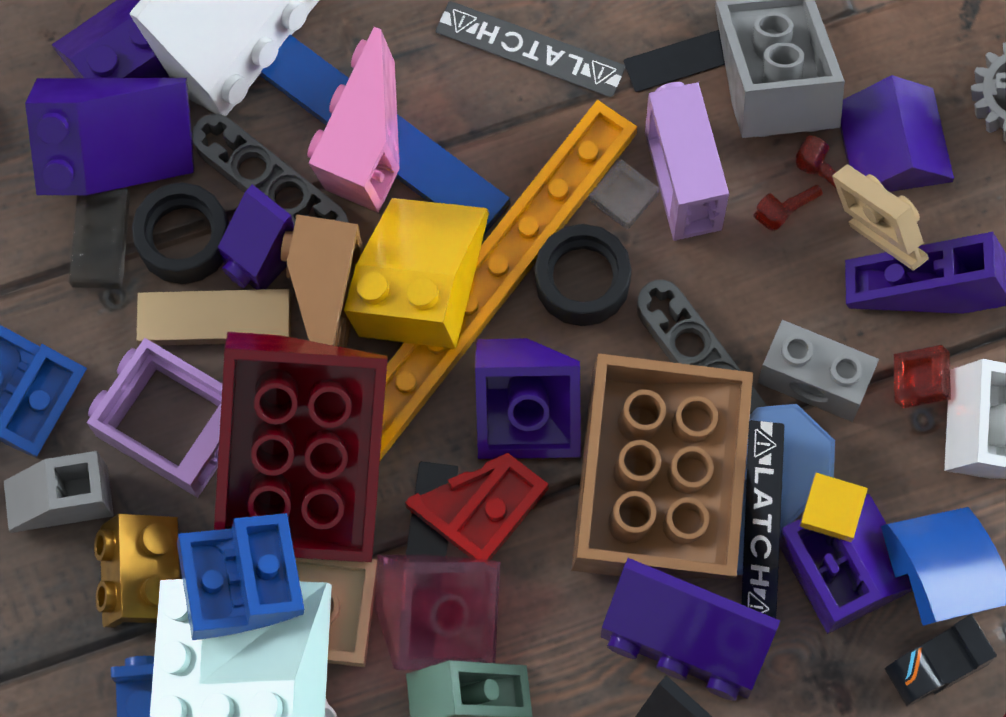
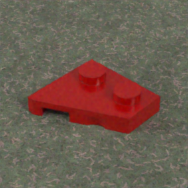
[405,453,549,568]

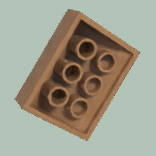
[571,353,753,579]

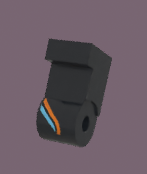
[885,614,997,707]

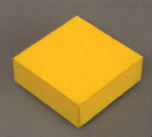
[799,473,868,542]

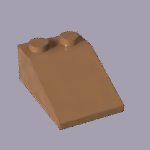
[281,214,364,348]

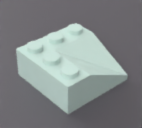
[150,579,332,717]

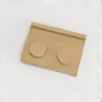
[832,164,929,271]

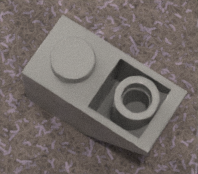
[4,451,114,533]

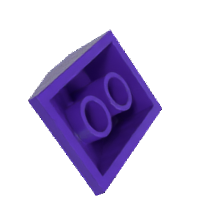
[25,78,195,195]

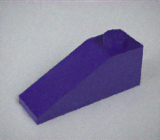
[845,232,1006,314]

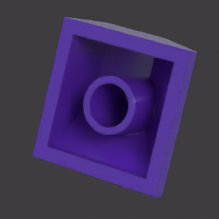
[475,338,581,459]

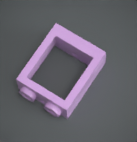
[645,82,729,241]
[86,338,222,498]

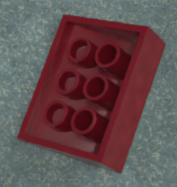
[214,332,388,562]

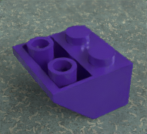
[779,494,913,634]

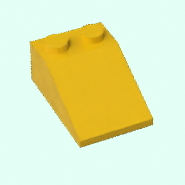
[344,198,489,349]

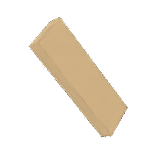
[136,289,291,346]

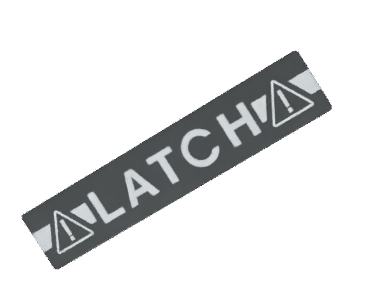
[435,1,626,97]

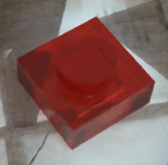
[894,345,951,408]

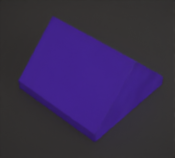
[840,75,954,192]

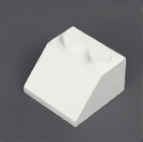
[944,359,1006,479]

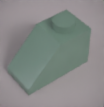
[406,660,533,717]

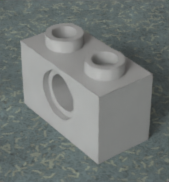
[757,320,879,422]

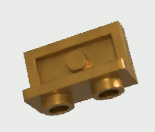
[94,514,180,628]

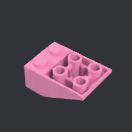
[307,27,400,213]

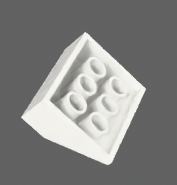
[129,0,319,117]

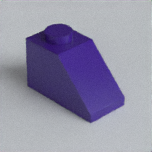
[218,184,294,290]

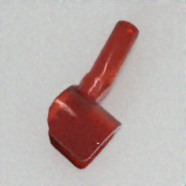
[795,135,837,189]
[753,185,823,231]

